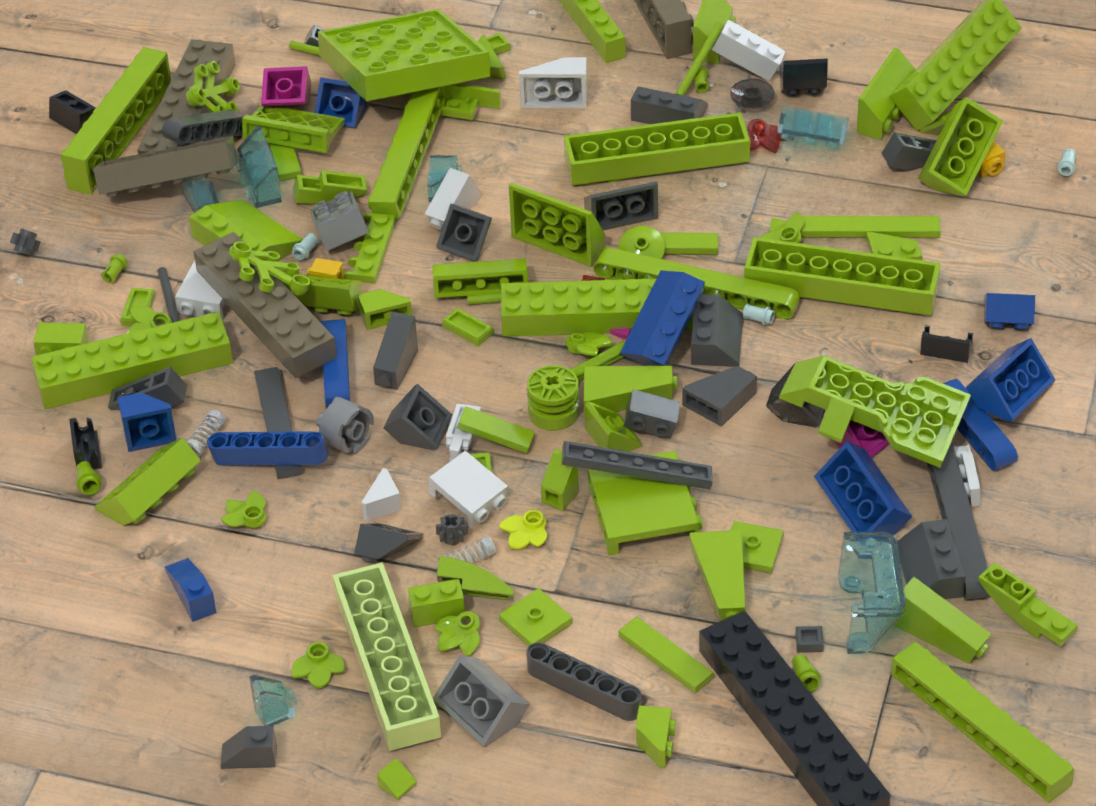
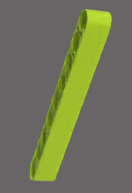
[593,248,800,319]

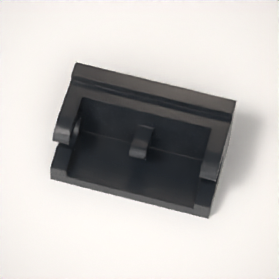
[49,90,96,134]
[920,325,973,363]
[69,418,102,469]

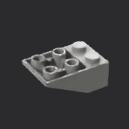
[311,191,369,251]

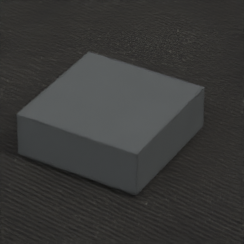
[795,626,824,653]

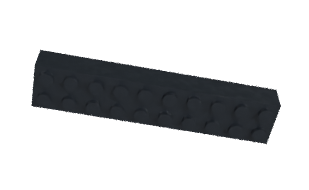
[699,611,891,806]

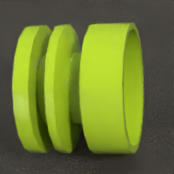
[527,365,579,431]

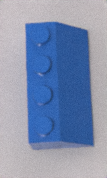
[620,270,705,366]
[966,338,1055,422]
[814,441,912,545]

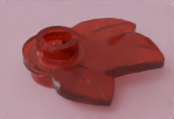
[747,119,788,153]

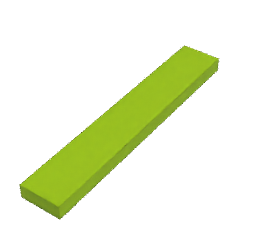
[800,216,940,238]

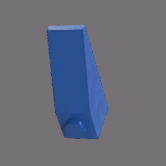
[165,558,216,622]

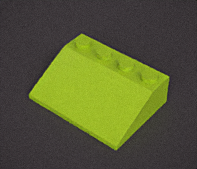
[509,183,605,267]
[189,200,303,261]

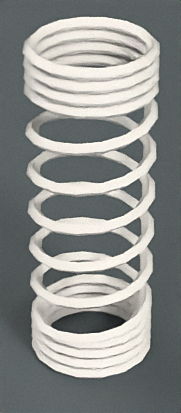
[187,410,226,458]
[437,536,496,563]

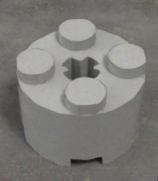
[316,397,374,454]

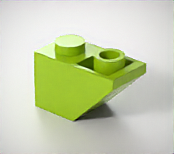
[541,449,579,511]
[636,705,676,768]

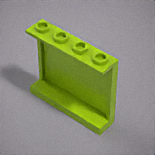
[587,451,703,555]

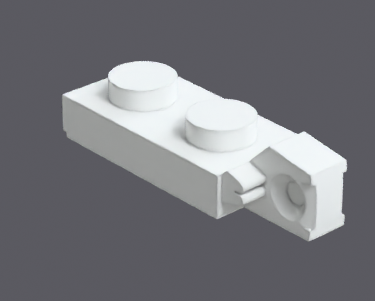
[446,404,481,461]
[954,444,981,507]

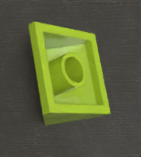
[584,401,642,452]

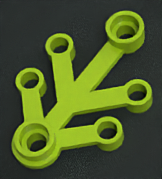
[186,61,240,113]
[229,241,311,296]

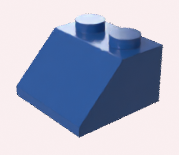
[314,77,367,128]
[984,293,1036,329]
[117,393,177,452]

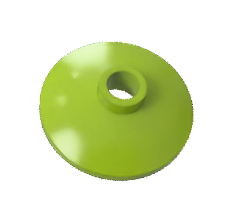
[618,226,665,259]

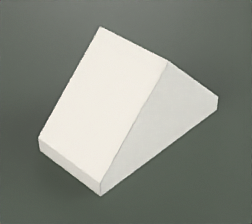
[361,468,401,521]

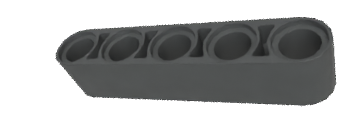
[162,110,245,144]
[526,642,641,721]

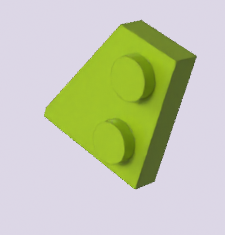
[866,232,922,260]

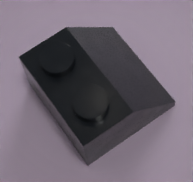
[779,58,828,95]

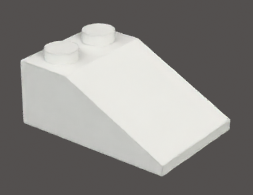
[519,57,588,109]

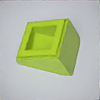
[377,758,417,800]

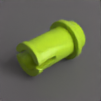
[694,66,709,93]
[101,254,127,283]

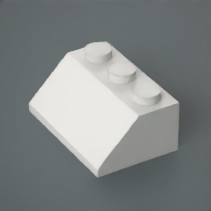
[712,20,786,81]

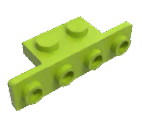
[440,83,501,120]

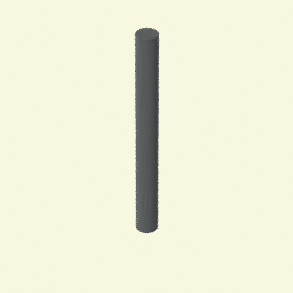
[157,267,180,323]

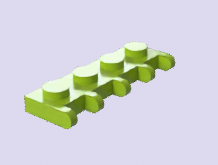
[344,212,396,284]

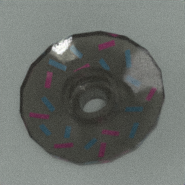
[730,79,775,109]

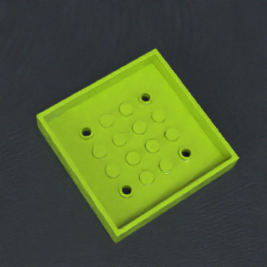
[318,8,490,101]

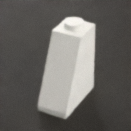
[425,168,481,230]

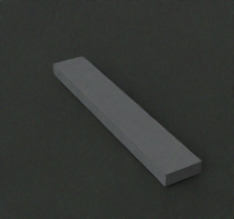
[254,367,302,479]
[562,441,713,490]

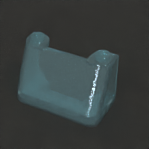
[838,532,906,654]

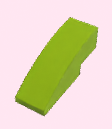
[293,170,367,204]
[437,556,514,601]

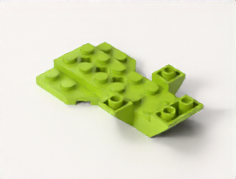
[779,355,971,468]

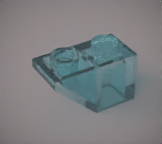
[181,178,219,213]

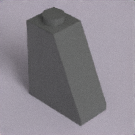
[373,312,418,390]
[682,366,757,427]

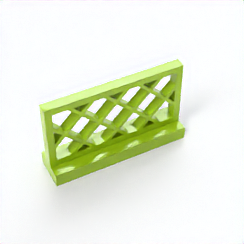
[242,105,345,153]

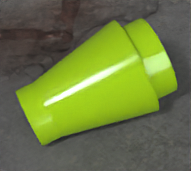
[76,461,101,495]
[791,654,821,692]

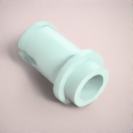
[1057,149,1076,176]
[292,233,319,260]
[743,304,775,325]

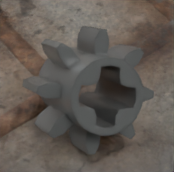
[10,228,41,256]
[436,514,468,545]

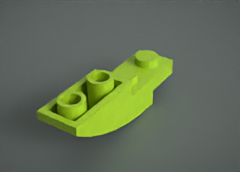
[978,562,1078,647]

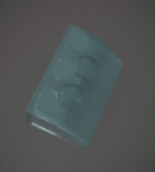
[777,106,849,149]
[235,126,282,208]

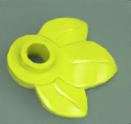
[499,510,547,549]

